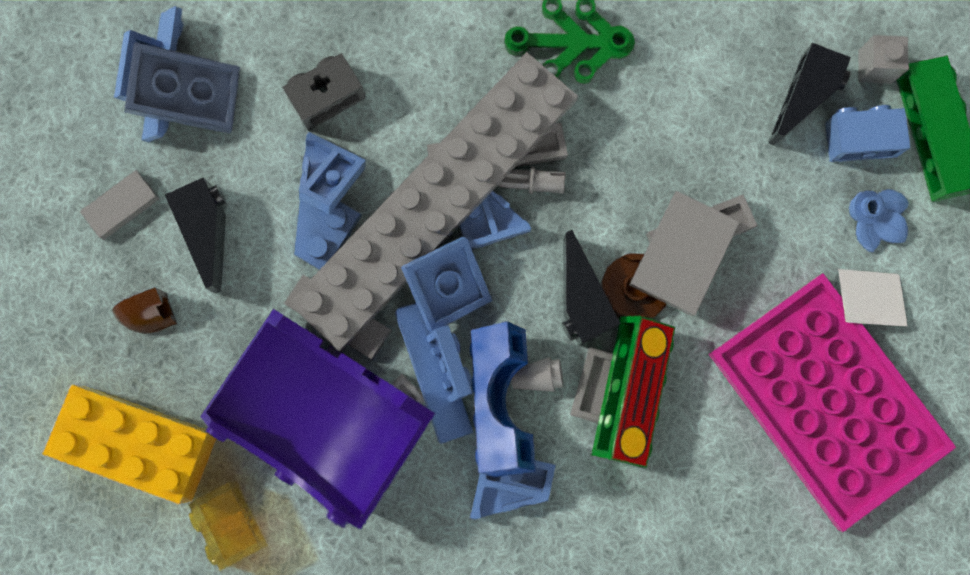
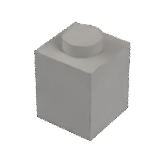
[858,35,909,84]

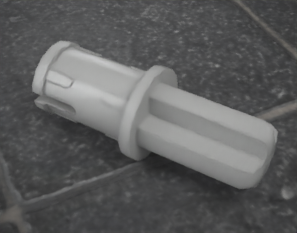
[498,167,566,194]

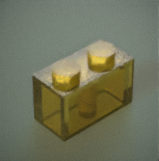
[188,481,268,571]

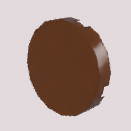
[601,253,666,319]

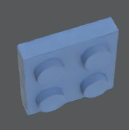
[401,237,492,332]

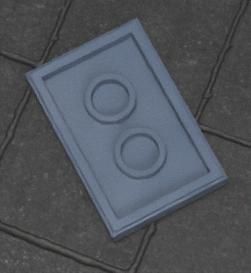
[124,42,240,133]

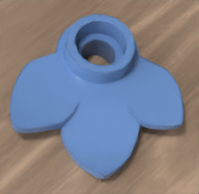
[849,189,909,252]

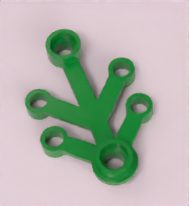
[504,0,635,84]

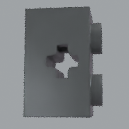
[282,53,366,131]

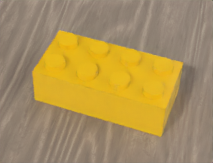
[43,384,216,504]

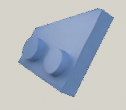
[294,200,362,270]

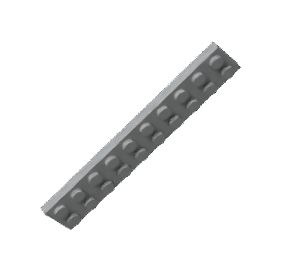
[288,52,578,352]

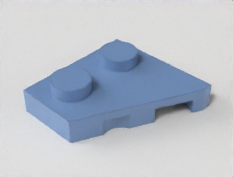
[299,132,366,215]
[460,190,531,250]
[470,460,556,519]

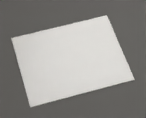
[838,269,908,327]

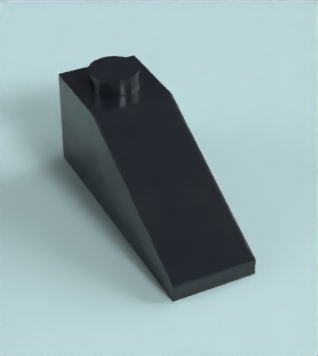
[768,42,851,146]
[165,177,226,293]
[562,230,621,346]

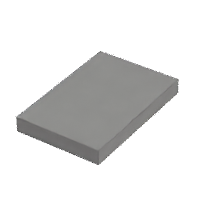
[629,191,740,317]

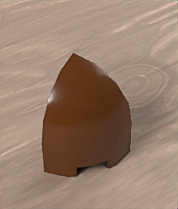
[112,287,177,334]

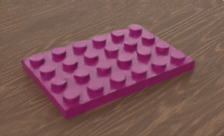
[708,273,956,532]

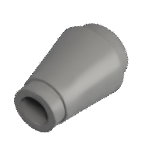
[511,357,564,392]

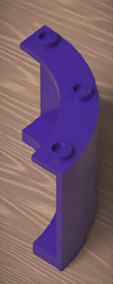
[200,309,436,530]

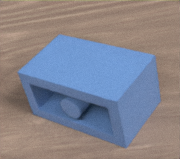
[825,105,910,162]

